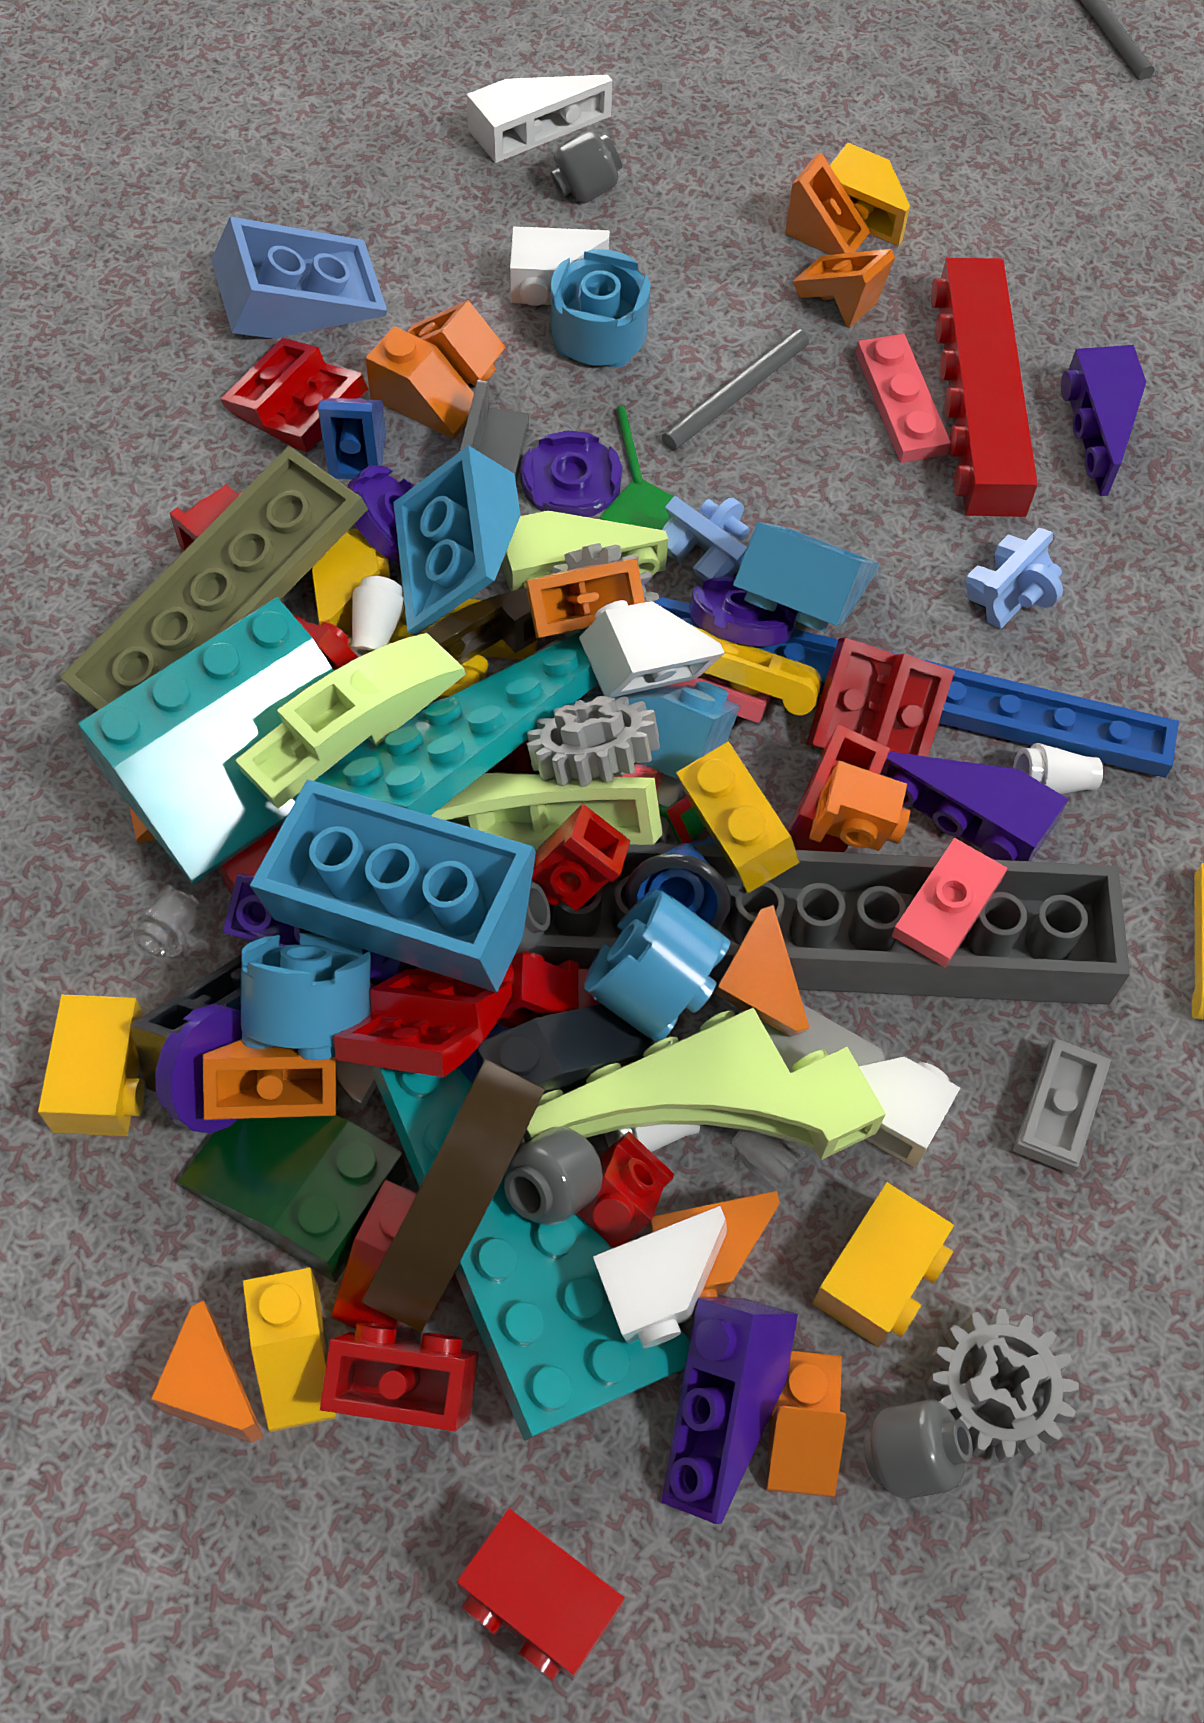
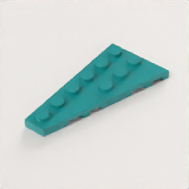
[292,627,599,816]

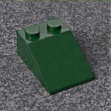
[177,1115,408,1283]

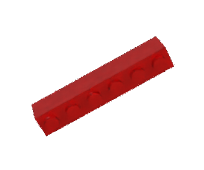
[931,257,1038,517]

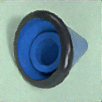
[625,843,731,930]

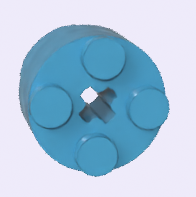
[551,249,651,368]
[584,889,731,1043]
[241,933,371,1060]

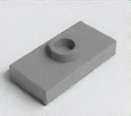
[1013,1037,1111,1175]

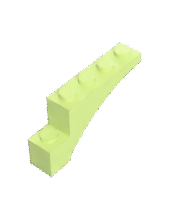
[431,773,663,850]
[523,1007,886,1161]

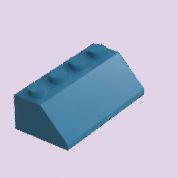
[250,779,536,993]

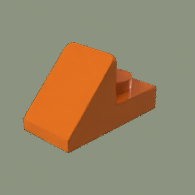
[792,249,895,328]
[766,1351,846,1498]

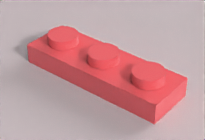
[856,334,951,463]

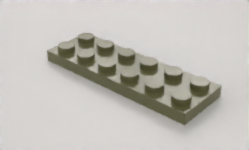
[60,446,368,711]

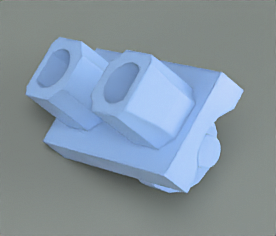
[662,496,750,581]
[966,528,1063,629]

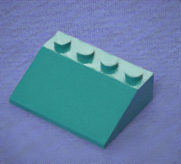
[78,597,334,885]

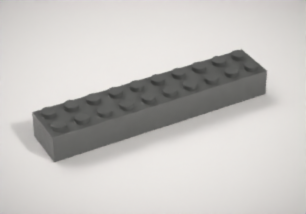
[527,843,1130,1005]

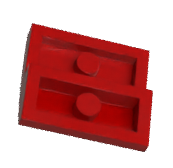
[221,337,368,453]
[806,637,955,757]
[333,969,512,1077]

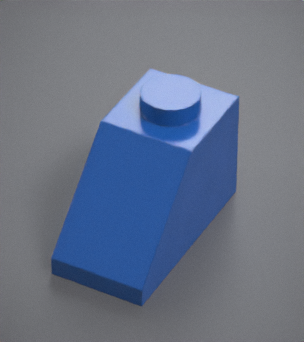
[318,398,386,479]

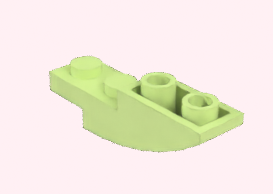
[235,633,466,809]

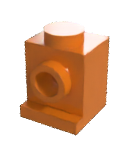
[809,761,910,851]

